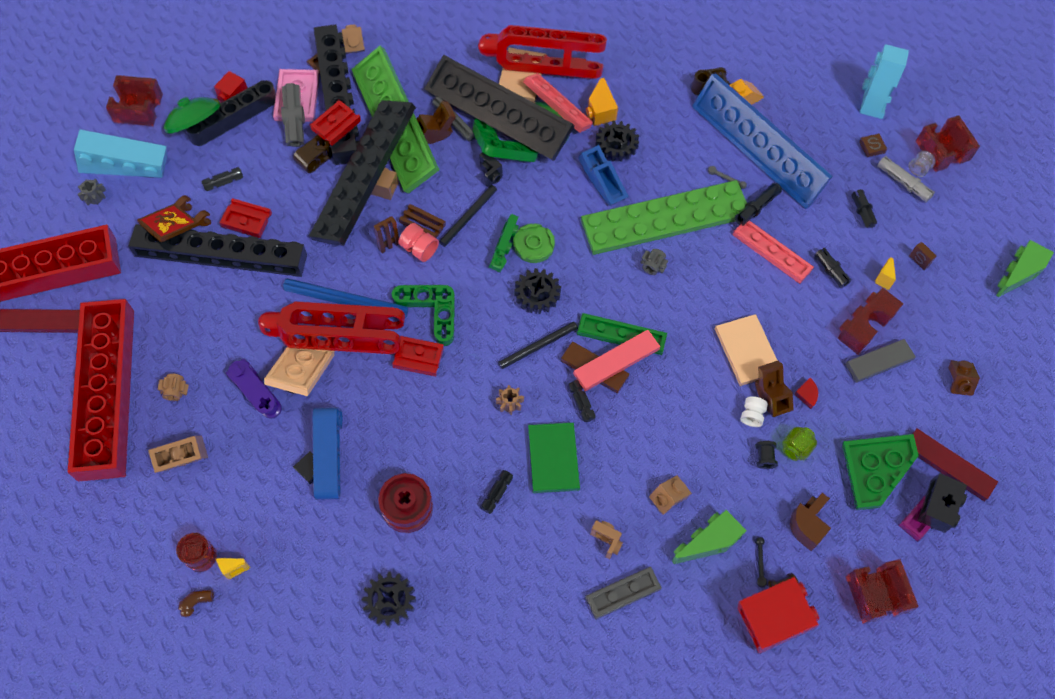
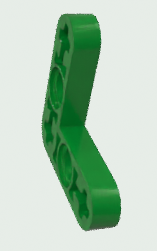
[472,119,539,162]
[392,285,455,346]

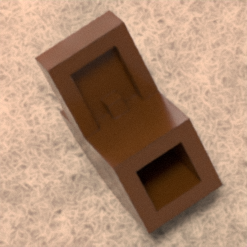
[417,101,456,144]
[755,360,794,417]
[790,492,831,551]

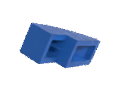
[578,145,629,206]

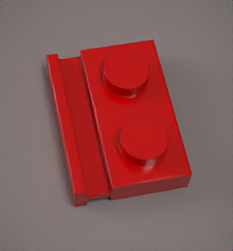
[310,100,361,146]
[219,198,272,238]
[392,336,444,377]

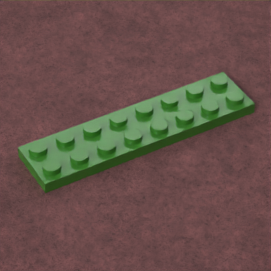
[351,46,439,193]
[581,180,747,255]

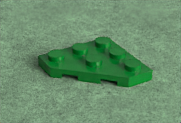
[842,434,919,510]

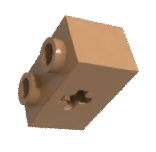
[148,436,208,473]

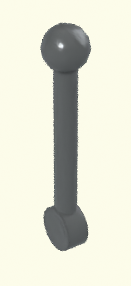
[708,166,747,189]

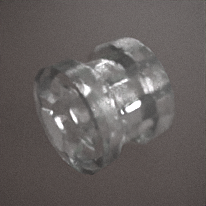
[908,151,936,177]

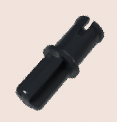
[851,189,877,228]

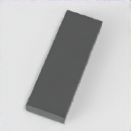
[845,339,916,383]
[585,566,662,620]

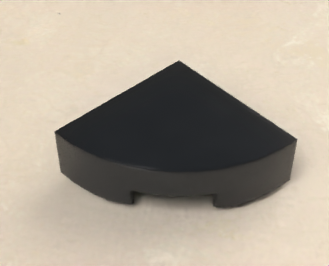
[293,451,313,484]

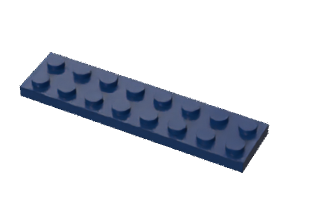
[692,74,833,209]

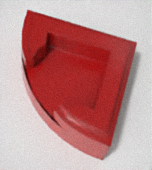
[794,378,818,409]

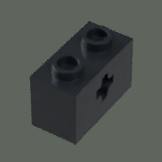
[917,473,967,533]

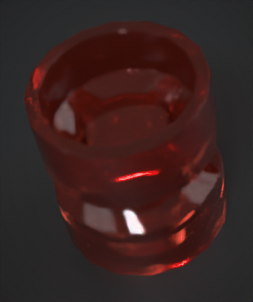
[176,533,217,572]

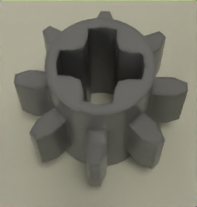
[77,179,106,205]
[640,249,668,275]

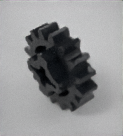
[595,121,639,162]
[514,268,561,314]
[362,572,416,628]

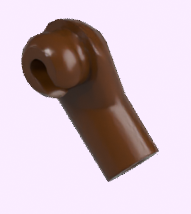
[178,589,214,617]

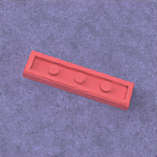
[523,73,593,133]
[733,220,814,284]
[573,330,660,391]

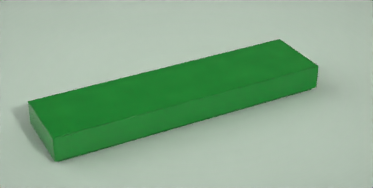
[577,313,667,355]

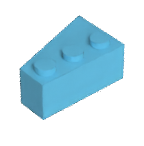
[860,44,909,119]

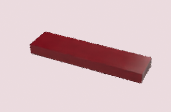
[0,309,80,333]
[912,428,998,502]

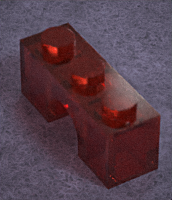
[837,288,904,355]

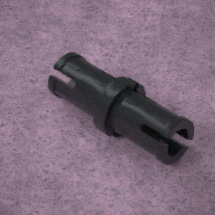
[814,248,852,288]

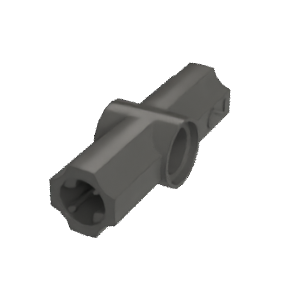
[281,83,305,147]

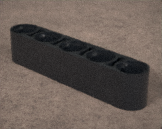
[186,80,276,146]

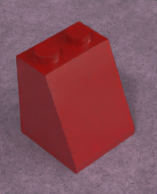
[737,577,820,654]

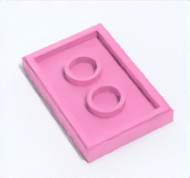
[273,69,320,122]

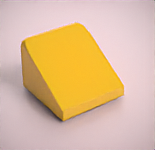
[875,257,896,290]
[216,558,250,580]

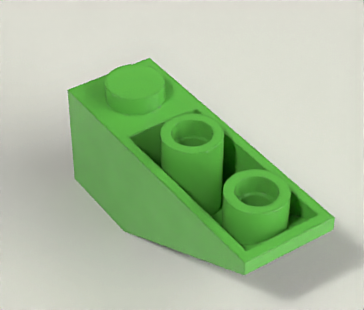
[996,240,1054,297]
[672,510,747,564]

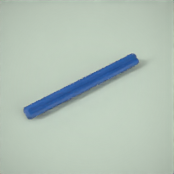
[283,278,408,319]

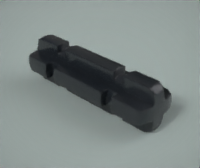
[202,167,243,191]
[568,380,596,422]
[481,470,513,514]

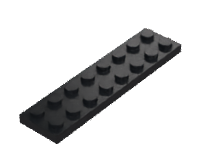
[424,55,574,161]
[309,100,416,246]

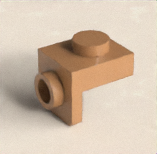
[342,24,365,54]
[649,475,692,514]
[590,520,623,559]

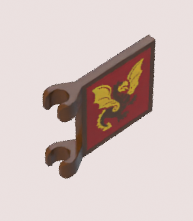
[137,195,211,242]

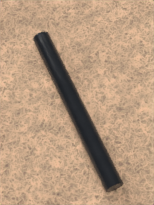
[439,185,497,247]
[498,321,578,369]

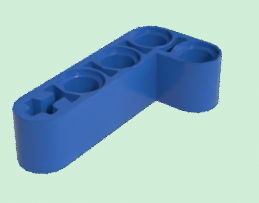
[313,407,343,500]

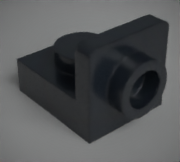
[479,152,503,187]

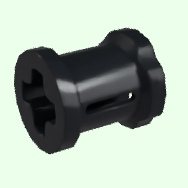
[755,441,778,469]

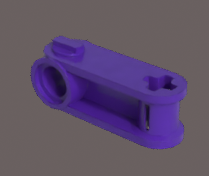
[226,358,282,419]

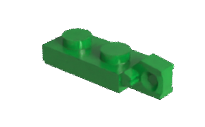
[489,214,519,272]

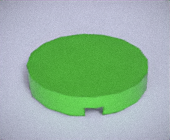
[513,223,555,263]

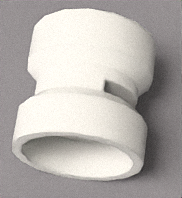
[740,397,768,427]

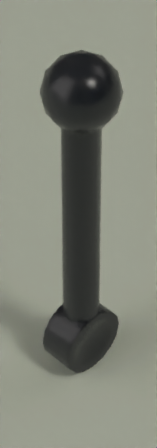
[755,537,767,587]

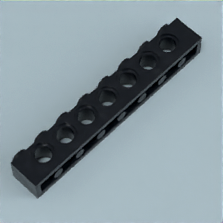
[313,24,359,165]
[128,224,307,277]

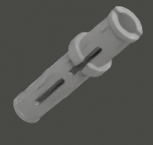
[877,156,935,203]

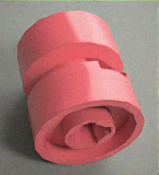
[398,223,439,262]

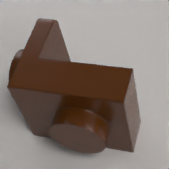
[948,360,980,396]

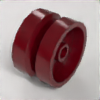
[378,473,433,533]

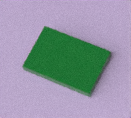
[528,422,580,493]

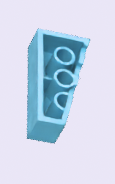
[74,129,167,178]

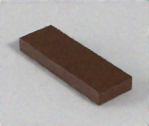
[561,341,629,394]

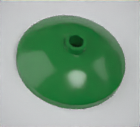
[163,97,220,133]

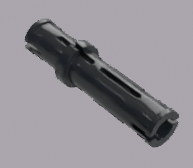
[735,182,782,226]

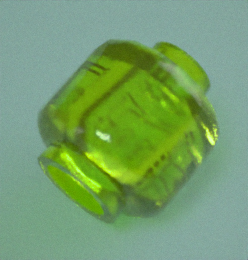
[782,427,817,461]

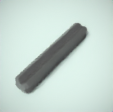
[432,96,475,141]

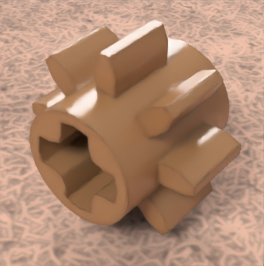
[158,374,189,401]
[496,385,524,415]

